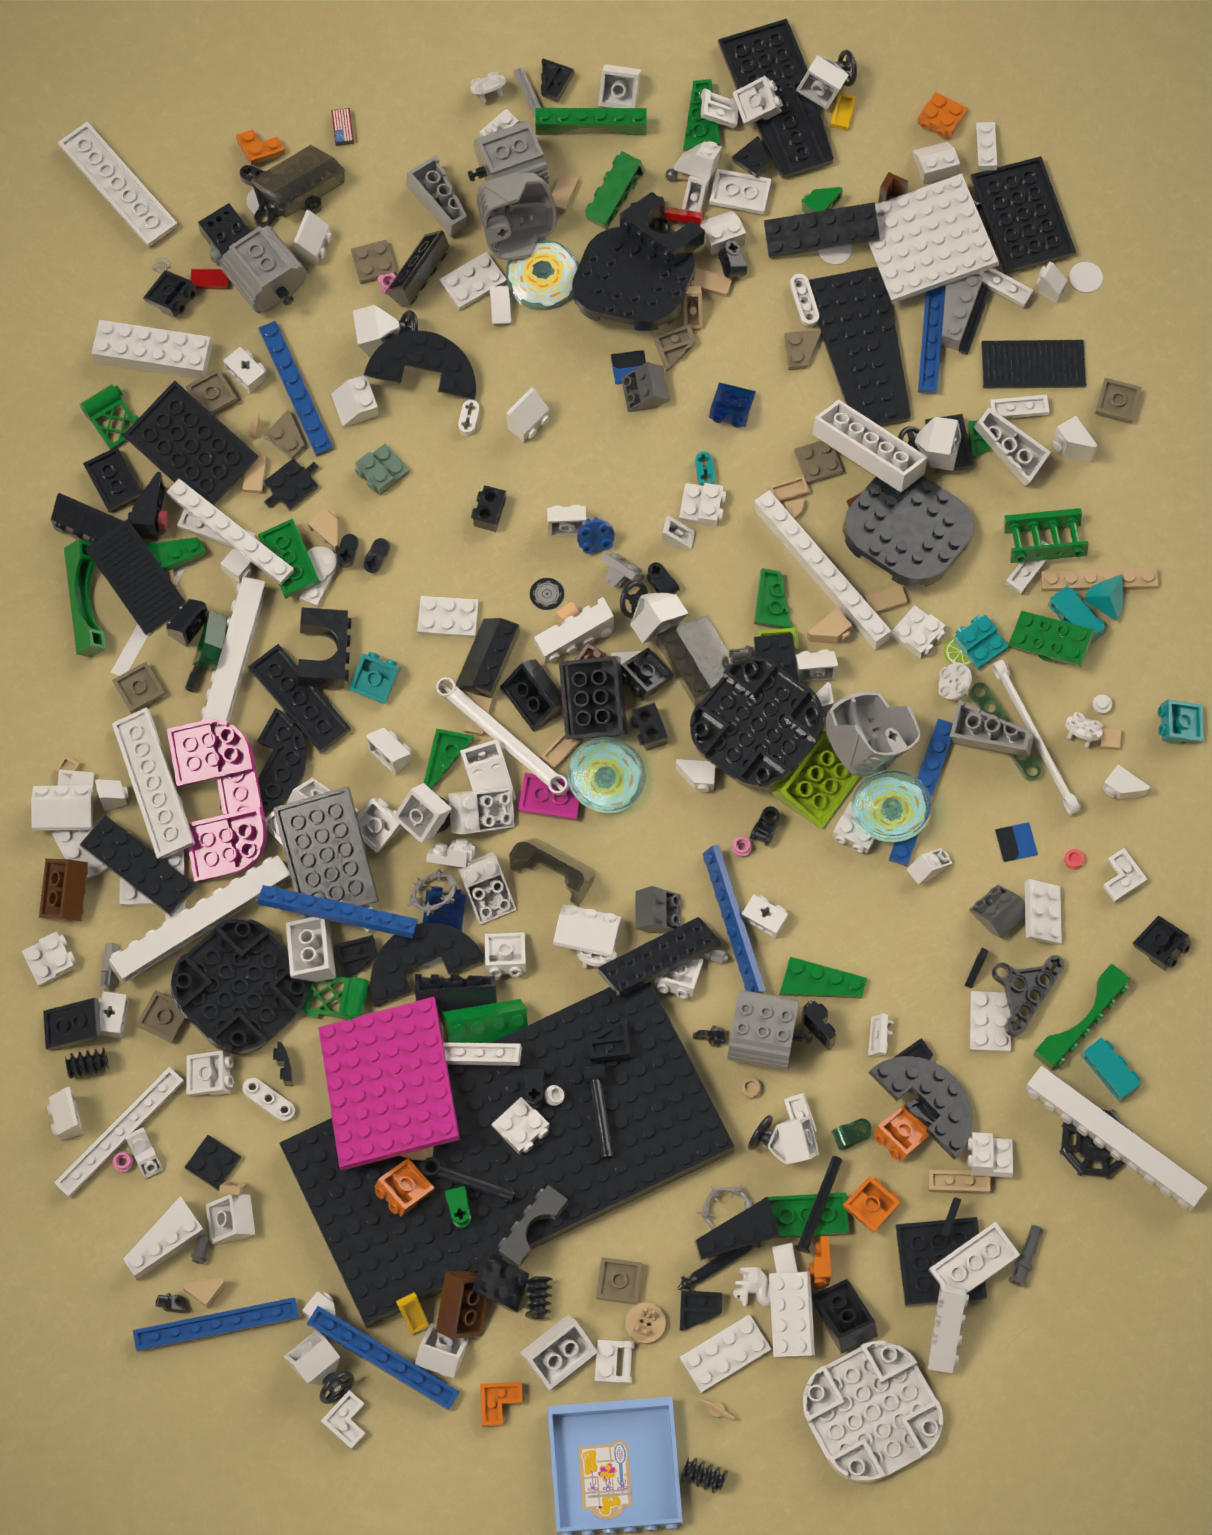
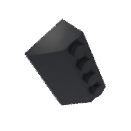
[385,230,449,307]
[51,493,125,543]
[456,618,520,698]

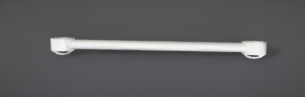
[992,660,1081,815]
[436,677,569,796]

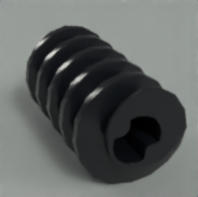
[65,1047,109,1079]
[525,1276,553,1321]
[681,1457,728,1494]

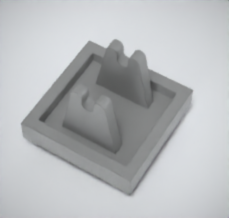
[601,552,645,588]

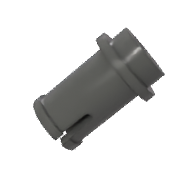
[729,645,755,661]
[191,1237,211,1264]

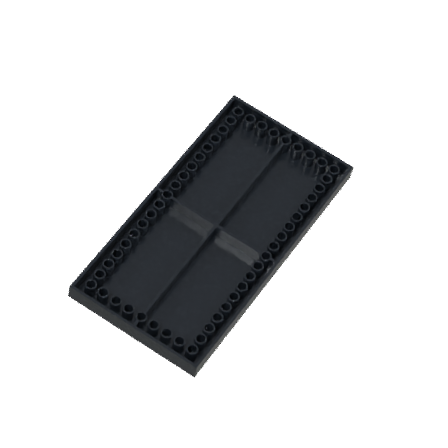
[279,982,735,1329]

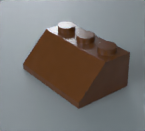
[39,858,88,921]
[436,1270,488,1339]

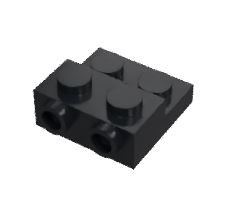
[143,270,197,318]
[621,647,674,700]
[1133,915,1191,971]
[801,1000,836,1051]

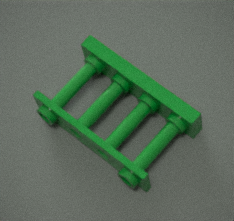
[1004,508,1088,563]

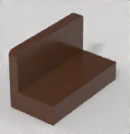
[878,172,908,203]

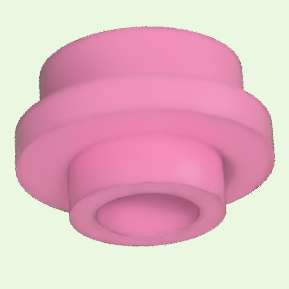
[732,837,752,857]
[113,1152,133,1172]

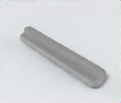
[514,68,542,116]

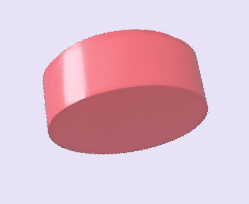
[158,511,169,530]
[1064,849,1084,870]

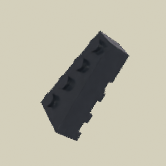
[694,1196,780,1261]

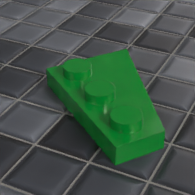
[146,537,206,572]
[754,568,793,629]

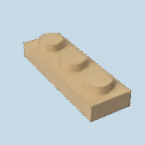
[929,1170,990,1193]

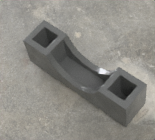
[498,1185,568,1269]

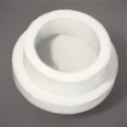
[1092,695,1112,714]
[544,1085,564,1106]

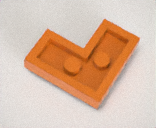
[236,129,285,165]
[480,1382,523,1427]

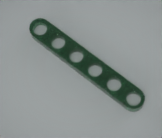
[970,682,1041,781]

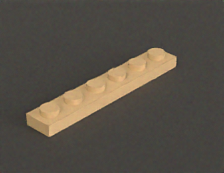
[1041,568,1158,591]

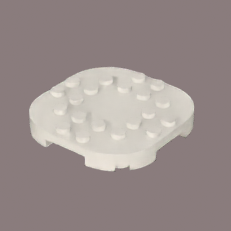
[802,1341,943,1483]

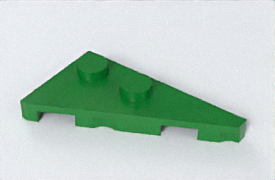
[424,728,473,789]

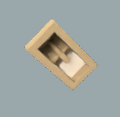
[182,1278,226,1309]

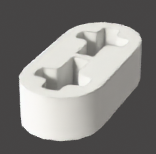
[458,400,479,436]

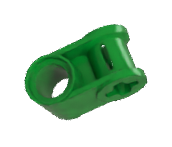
[445,1186,471,1228]

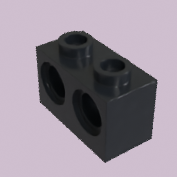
[471,485,507,532]
[630,702,668,751]

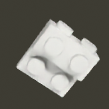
[733,76,783,126]
[679,483,726,527]
[890,605,946,658]
[357,798,403,853]
[832,801,886,854]
[426,839,475,868]
[22,931,76,987]
[485,932,526,978]
[653,957,704,999]
[186,1050,234,1096]
[491,1097,549,1155]
[967,1132,1013,1178]

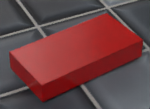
[664,207,705,225]
[190,269,229,289]

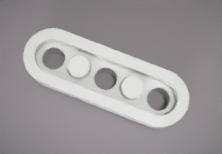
[790,274,819,327]
[243,1078,295,1122]

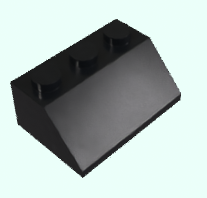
[500,659,563,731]

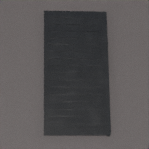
[981,340,1087,389]
[85,519,186,635]

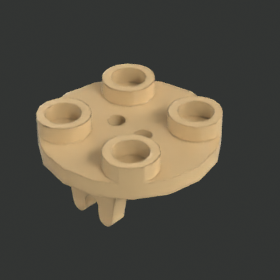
[625,1302,666,1344]

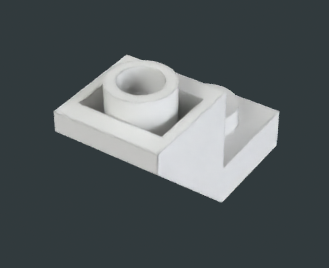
[125,1128,163,1179]

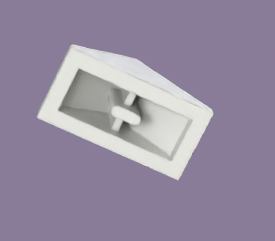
[662,516,695,549]

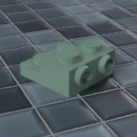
[355,444,409,495]

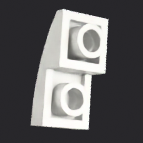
[489,286,511,324]
[772,1243,798,1273]

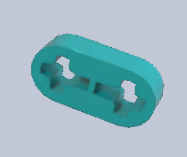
[695,452,715,486]

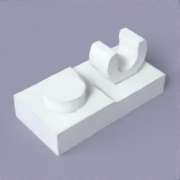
[479,109,519,137]
[868,1013,894,1057]
[784,1092,817,1132]

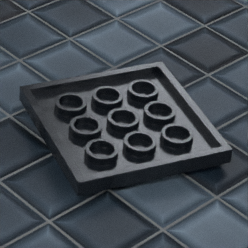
[895,1217,987,1307]

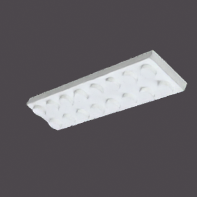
[58,122,178,248]
[112,707,195,860]

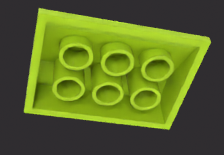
[771,731,860,829]

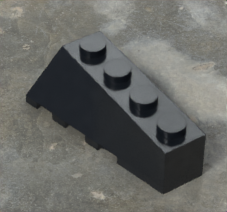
[415,974,497,1012]

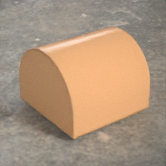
[556,602,580,625]

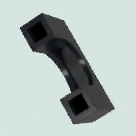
[620,192,705,266]
[297,607,351,688]

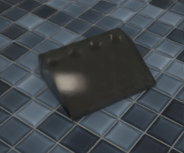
[251,145,345,218]
[657,616,735,707]

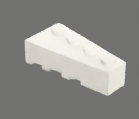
[974,408,1051,487]
[534,597,614,663]
[123,1196,205,1281]
[928,1284,969,1373]

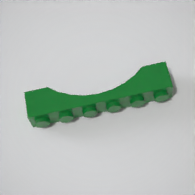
[535,108,647,135]
[64,540,106,657]
[1033,963,1130,1071]

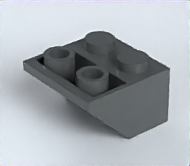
[621,362,670,412]
[969,885,1025,938]
[635,886,681,933]

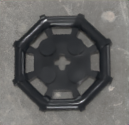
[1059,1109,1132,1179]

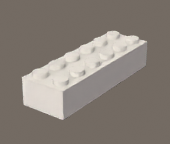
[91,320,213,379]
[812,400,928,492]

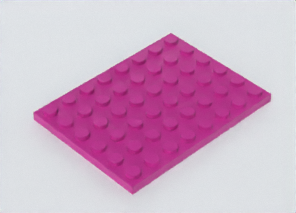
[318,997,460,1170]

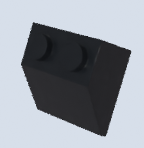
[166,599,208,647]

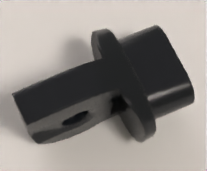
[693,1025,725,1047]
[155,1293,188,1313]

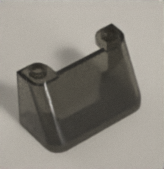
[509,838,595,907]

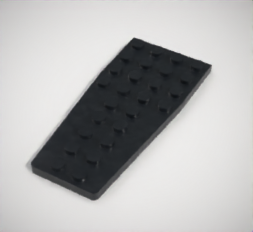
[718,18,834,178]
[809,267,911,427]

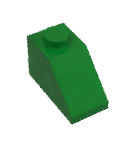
[801,187,843,213]

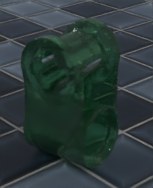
[831,1118,871,1150]

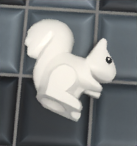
[733,1267,771,1307]

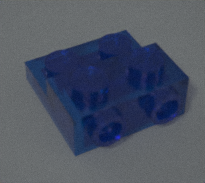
[709,382,756,428]
[423,886,467,931]

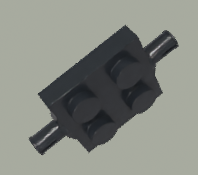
[264,458,319,511]

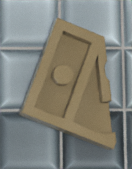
[653,324,696,371]
[784,330,821,370]
[263,410,305,459]

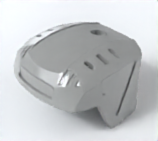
[477,173,557,260]
[824,692,920,777]

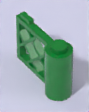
[79,384,139,450]
[303,977,369,1021]

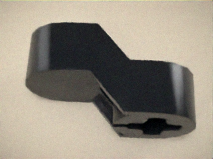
[337,534,359,568]
[363,538,391,573]

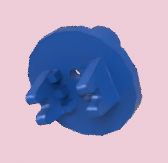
[577,517,615,554]

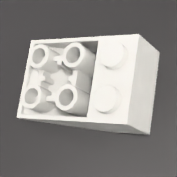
[460,739,516,801]
[448,788,515,834]
[456,852,516,924]

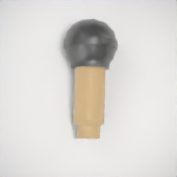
[665,168,690,181]

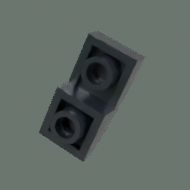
[273,1042,293,1086]

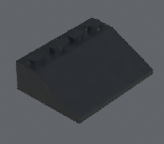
[559,656,628,740]

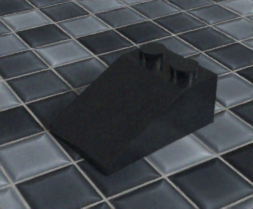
[128,472,165,540]
[811,1279,878,1354]

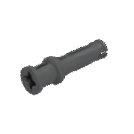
[1008,1225,1044,1288]

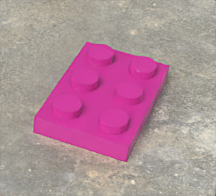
[518,773,580,821]

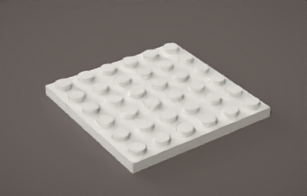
[868,173,999,304]

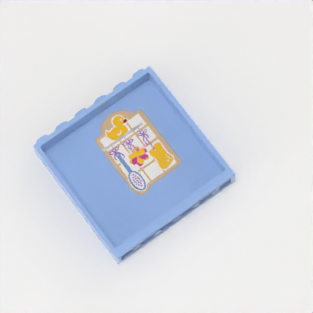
[548,1397,683,1535]

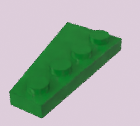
[683,79,720,151]
[779,957,867,999]

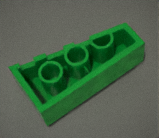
[585,151,645,230]
[443,999,528,1043]

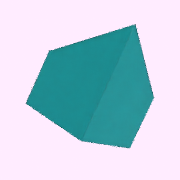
[1083,574,1123,621]

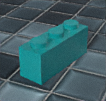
[1048,585,1105,644]
[1081,1037,1141,1102]

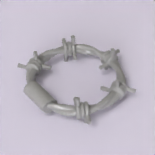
[407,868,458,915]
[697,1184,753,1230]

